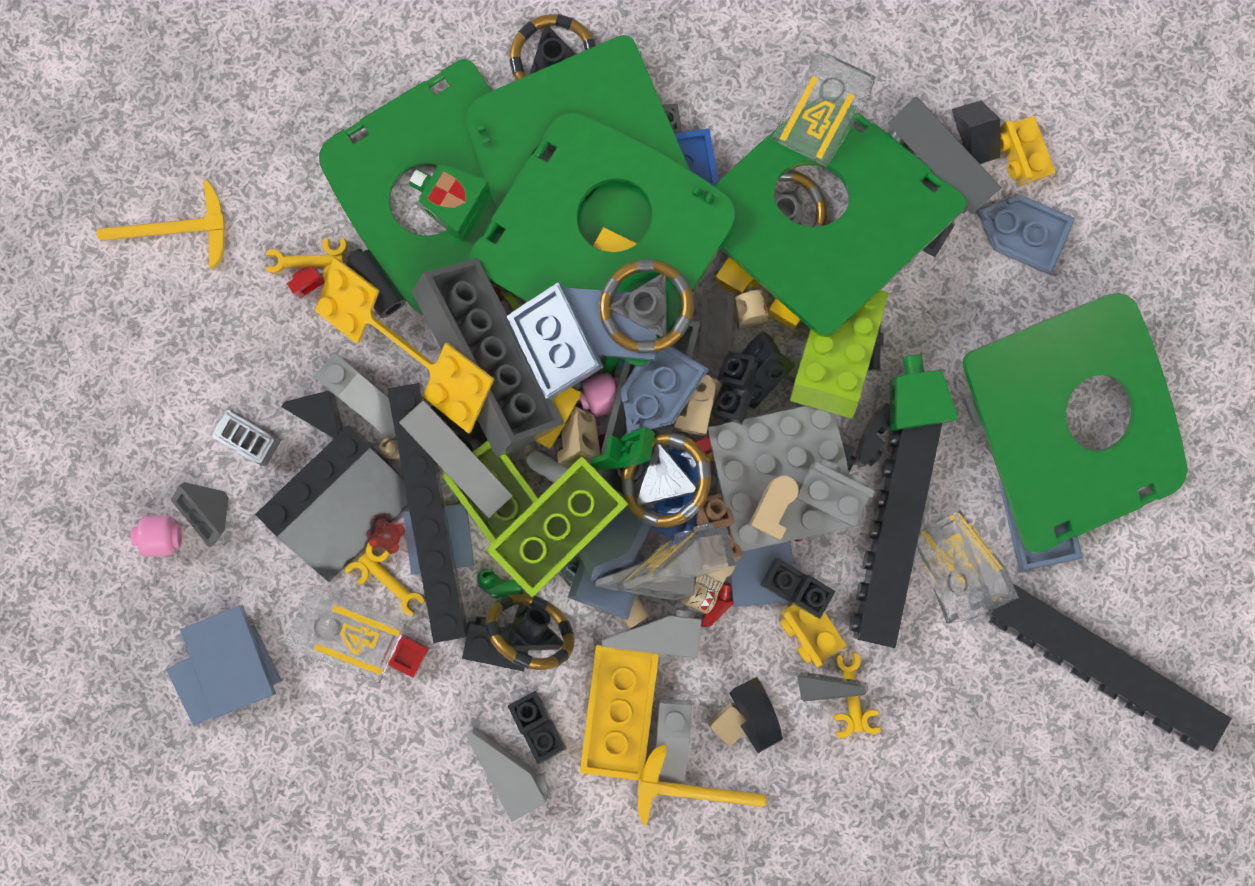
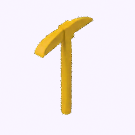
[96,179,226,270]
[637,744,766,827]

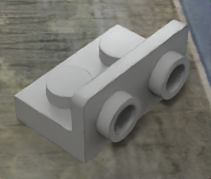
[796,460,875,527]

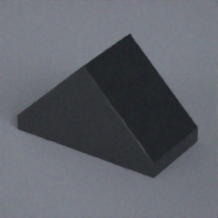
[952,100,1000,164]
[281,391,343,438]

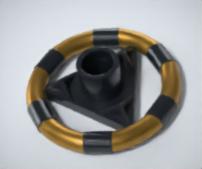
[509,14,596,80]
[486,594,575,670]

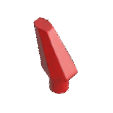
[701,582,734,627]

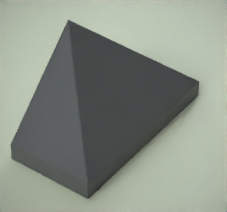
[171,482,229,548]

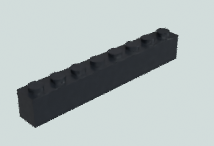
[387,383,468,643]
[849,423,942,648]
[983,581,1232,752]

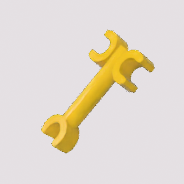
[266,238,348,281]
[345,539,426,616]
[833,652,881,738]

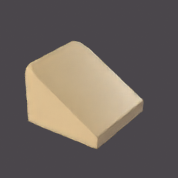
[708,702,746,747]

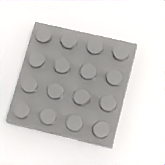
[707,406,861,551]

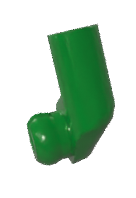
[477,568,523,599]

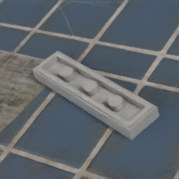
[399,400,512,518]

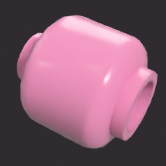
[579,372,620,418]
[131,516,182,557]

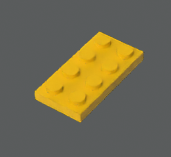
[580,644,659,781]

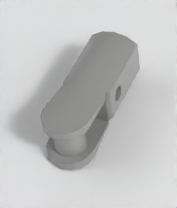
[527,451,569,483]

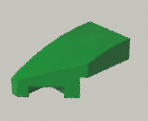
[590,427,655,470]

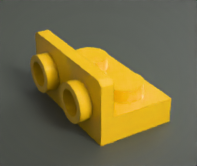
[1000,116,1056,187]
[779,604,847,668]

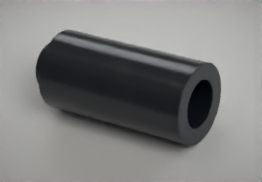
[346,249,406,318]

